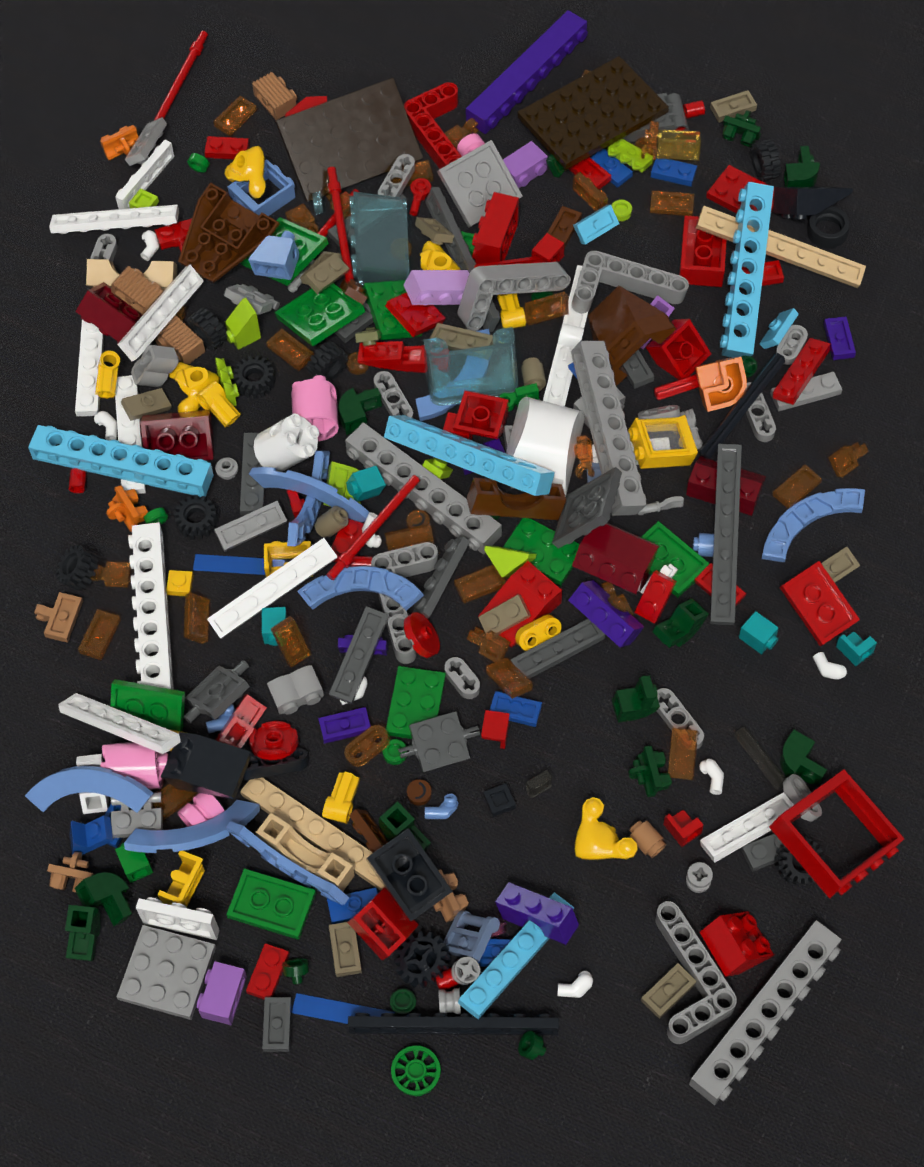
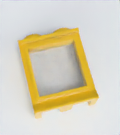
[628,415,698,469]

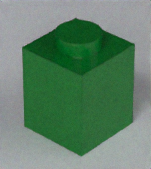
[115,843,153,883]

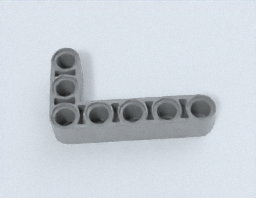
[571,251,689,313]
[457,262,571,331]
[371,542,438,664]
[655,901,737,1044]

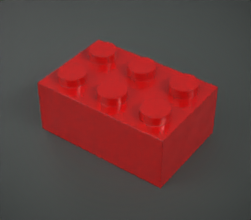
[472,192,519,264]
[679,216,727,287]

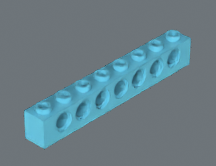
[720,182,774,357]
[384,415,555,496]
[28,425,214,497]

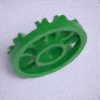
[391,1046,441,1097]

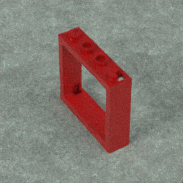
[769,769,904,899]

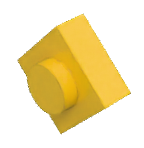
[166,570,194,596]

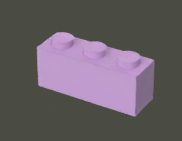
[404,270,469,305]

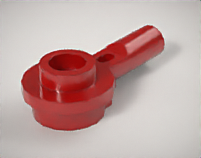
[409,178,431,216]

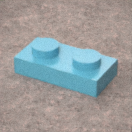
[573,205,619,244]

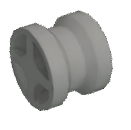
[686,862,713,893]
[451,957,480,985]
[438,988,461,1015]

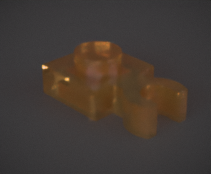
[285,203,319,233]

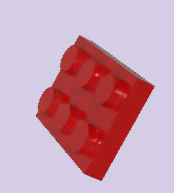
[706,165,774,214]
[779,561,860,646]

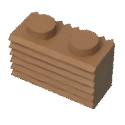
[252,72,297,120]
[111,266,163,315]
[155,315,205,364]

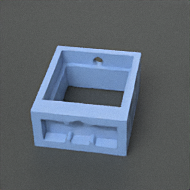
[227,160,295,216]

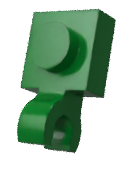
[499,383,539,412]

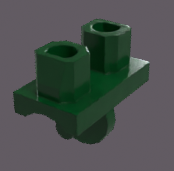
[723,110,761,148]
[628,746,672,797]

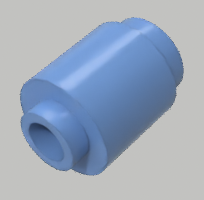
[693,533,714,557]

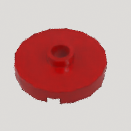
[404,612,440,658]
[249,721,299,760]

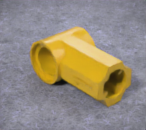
[497,293,526,330]
[95,351,120,399]
[196,381,241,428]
[322,772,360,824]

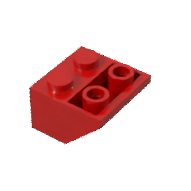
[347,887,419,960]
[700,911,774,977]

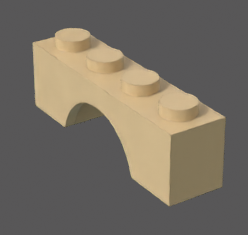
[86,259,177,292]
[256,813,355,892]

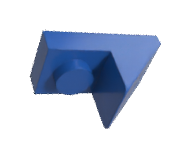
[70,816,113,855]

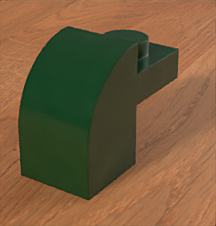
[783,146,820,187]
[339,388,382,435]
[653,599,709,648]
[612,675,660,723]
[780,729,827,786]
[379,801,431,850]
[74,872,132,926]
[65,905,100,961]

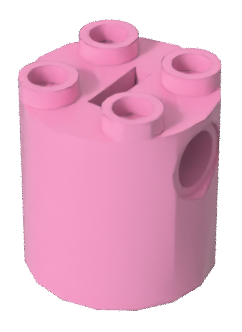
[291,375,339,441]
[100,742,169,790]

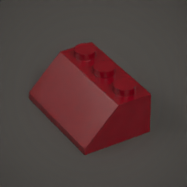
[75,282,143,344]
[140,410,214,464]
[686,456,766,516]
[572,523,659,594]

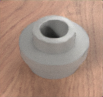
[215,458,238,480]

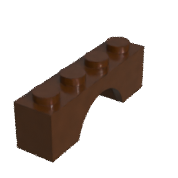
[467,478,566,520]

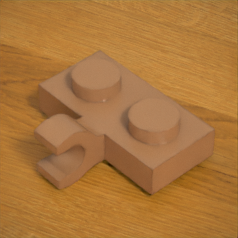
[34,592,83,643]

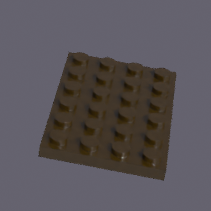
[518,56,669,170]
[275,78,423,202]

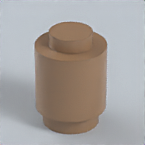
[629,821,666,858]

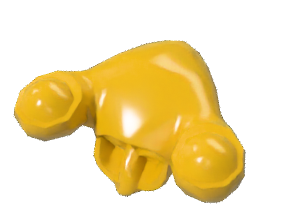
[224,146,266,199]
[420,241,460,270]
[169,362,220,412]
[575,797,638,860]

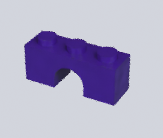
[568,580,644,648]
[495,882,579,945]

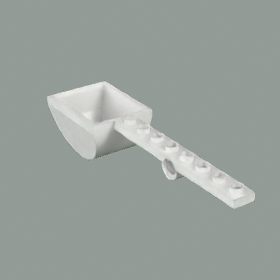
[506,265,588,497]

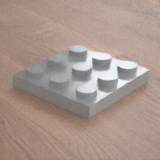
[437,140,523,228]
[117,925,216,1020]

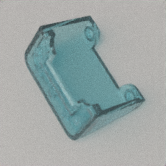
[423,327,518,406]

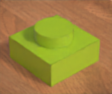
[129,188,159,208]
[422,458,453,479]

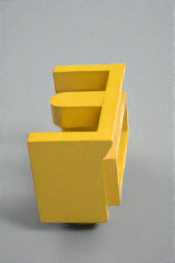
[264,541,313,578]
[157,851,205,907]

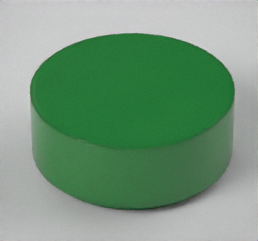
[187,153,209,173]
[143,508,168,525]
[383,739,407,765]

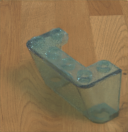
[349,191,410,285]

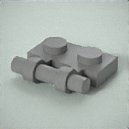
[224,284,280,315]
[111,790,163,838]

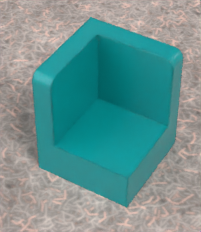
[836,632,877,666]

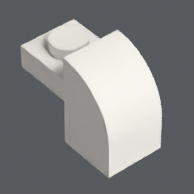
[76,754,109,814]

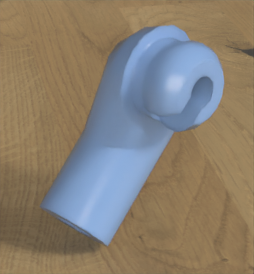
[206,704,235,734]
[425,794,459,819]

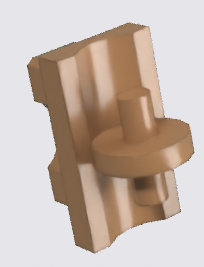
[47,851,94,893]
[433,870,468,922]

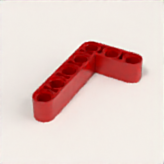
[404,82,462,169]

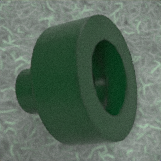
[282,958,309,984]
[518,1031,546,1060]

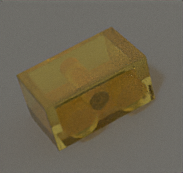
[657,130,701,161]

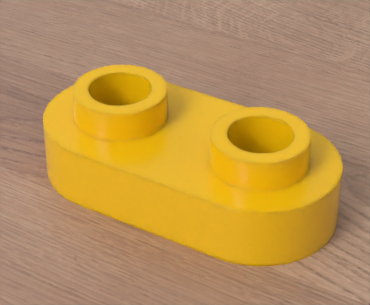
[515,615,561,651]

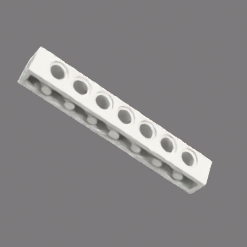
[128,522,174,690]

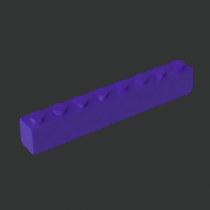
[466,10,588,134]

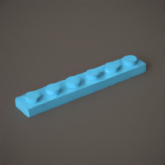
[458,892,574,1019]

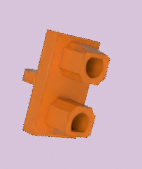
[100,125,138,160]
[106,485,148,532]

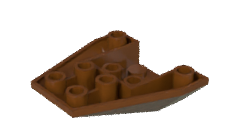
[178,182,280,283]
[588,286,676,386]

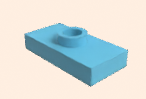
[759,308,798,349]

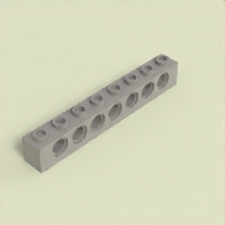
[571,341,646,516]
[345,422,502,555]
[689,920,842,1105]

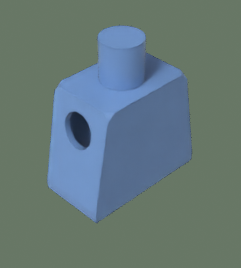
[248,231,299,280]

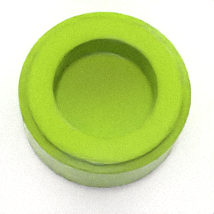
[611,200,632,221]

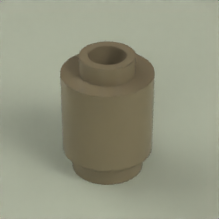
[521,358,546,391]
[315,506,349,538]

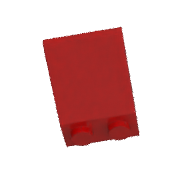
[478,561,562,648]

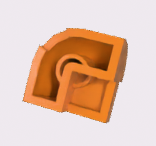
[695,357,747,412]

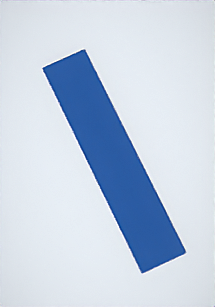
[193,554,285,575]
[292,993,395,1024]

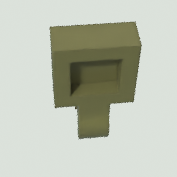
[355,327,381,346]

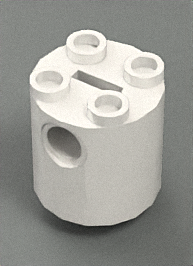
[254,413,319,472]

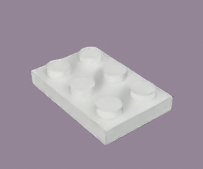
[136,897,220,940]

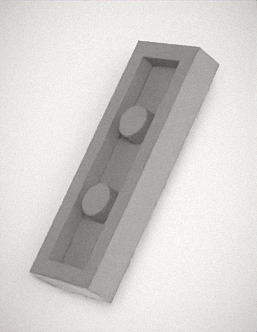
[125,117,167,166]
[770,372,842,411]
[214,501,287,552]

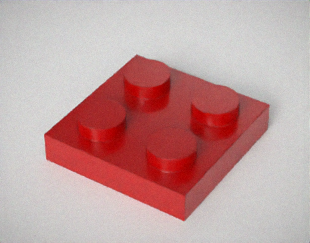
[385,292,446,337]

